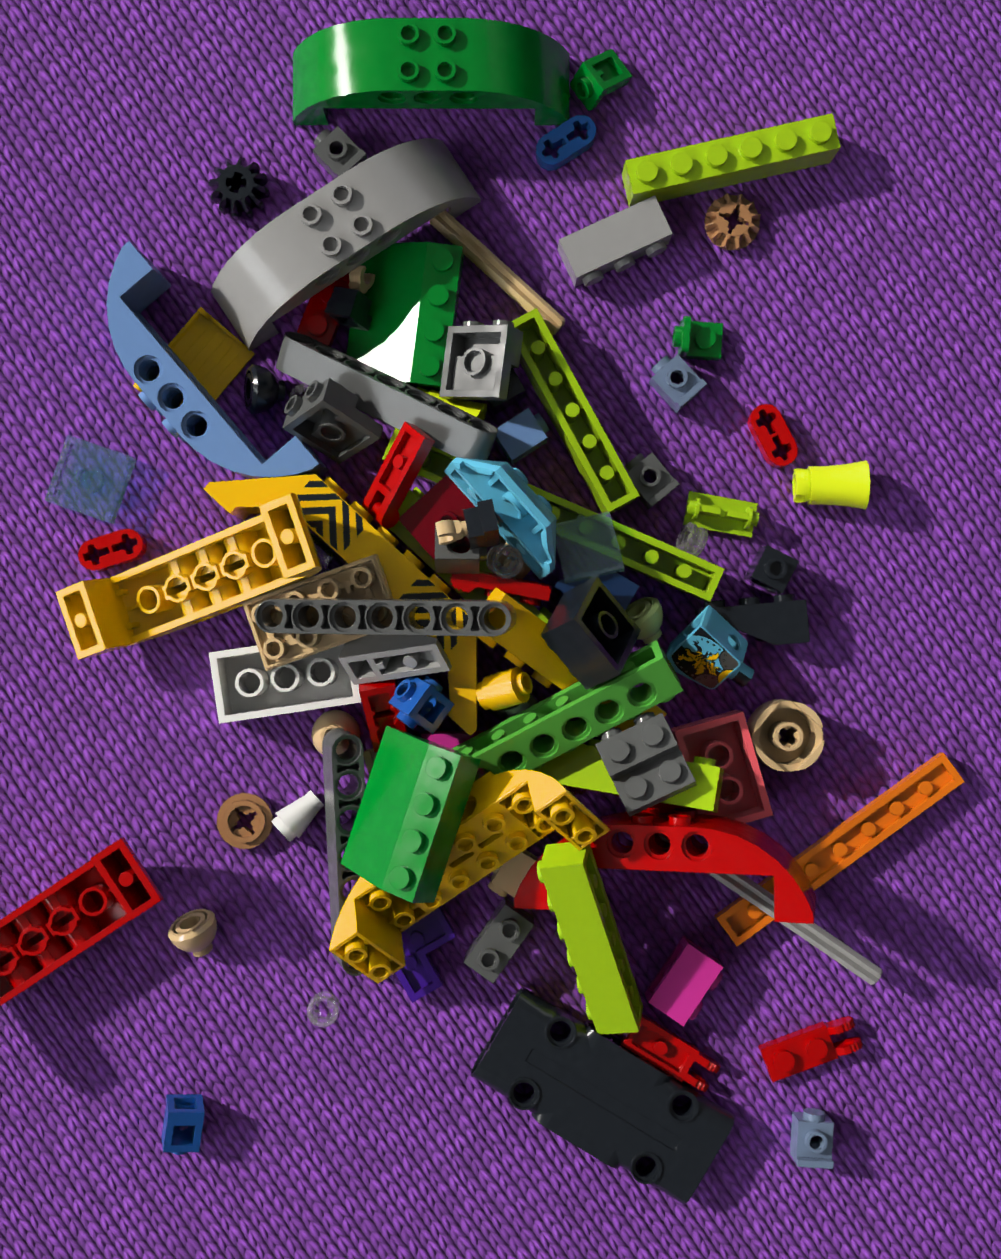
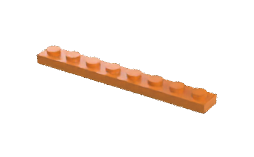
[714,752,965,946]

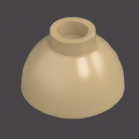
[311,710,360,755]
[168,909,217,957]

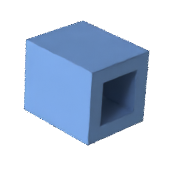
[495,408,549,465]

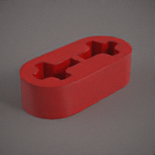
[747,404,798,468]
[78,529,147,571]

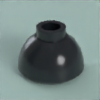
[244,364,286,414]

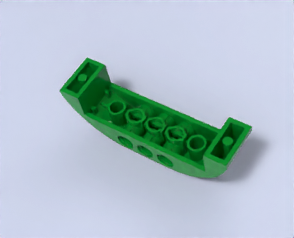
[293,18,569,125]

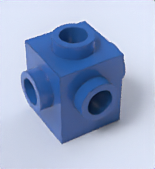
[388,675,455,734]

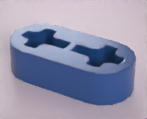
[536,115,596,171]

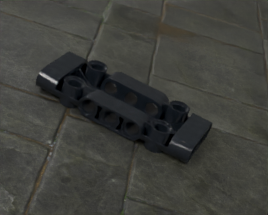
[470,986,735,1204]

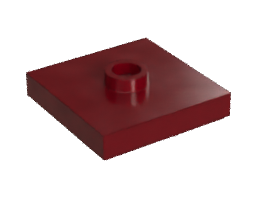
[399,475,475,560]

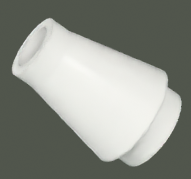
[271,790,324,842]

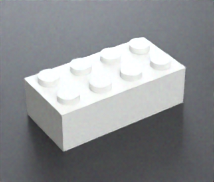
[209,644,362,724]

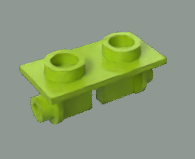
[683,491,759,538]

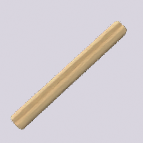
[429,210,565,334]

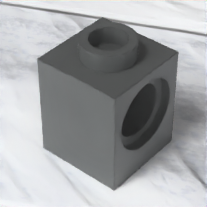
[435,525,487,574]

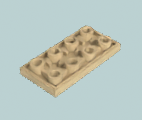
[242,554,393,671]

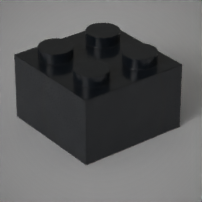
[541,576,641,690]

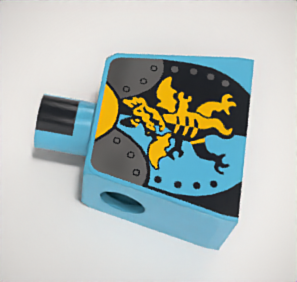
[666,605,754,689]

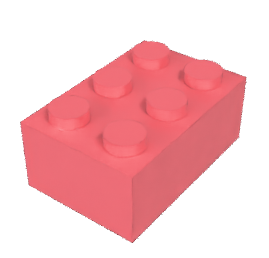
[670,710,773,823]

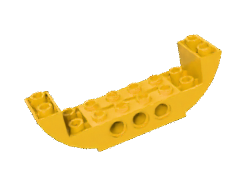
[329,769,610,984]

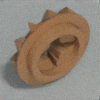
[704,193,761,250]
[217,792,274,849]

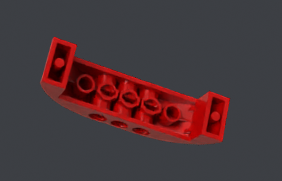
[514,807,816,924]
[0,837,164,1006]

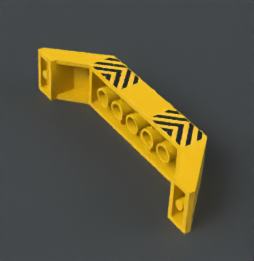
[203,474,478,736]

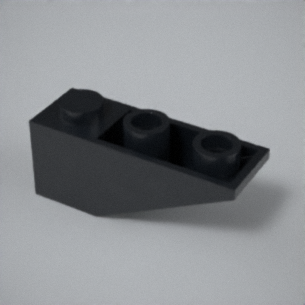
[695,594,810,645]

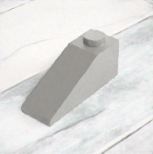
[338,635,452,685]

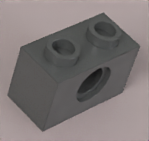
[464,897,534,983]

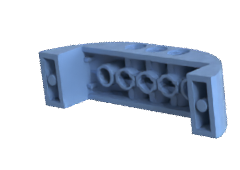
[106,241,329,479]

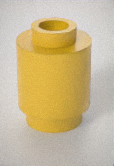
[476,667,533,711]

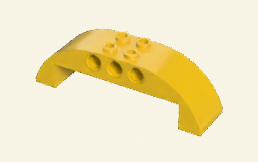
[55,493,322,660]

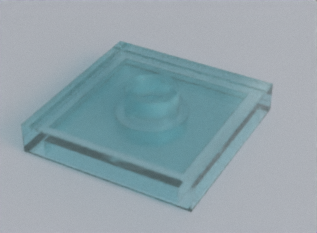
[44,435,137,524]

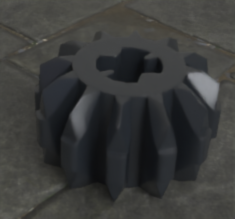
[209,156,270,220]

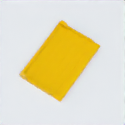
[133,307,255,407]

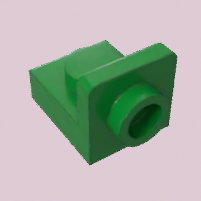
[570,49,632,111]
[672,316,723,361]

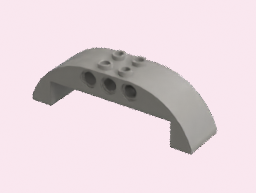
[211,138,481,351]

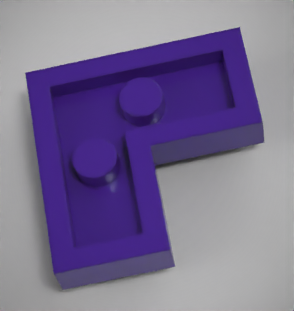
[395,906,456,1003]

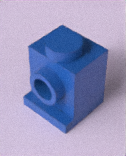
[161,1094,205,1155]

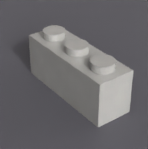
[557,196,673,287]

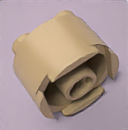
[747,699,824,772]

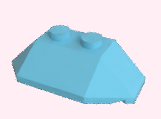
[444,457,557,580]

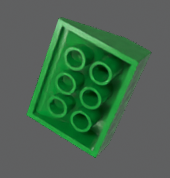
[346,242,464,392]
[341,725,481,903]

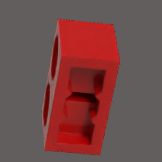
[359,679,408,753]

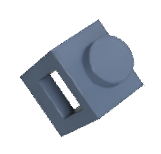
[649,354,707,413]
[790,1108,834,1169]

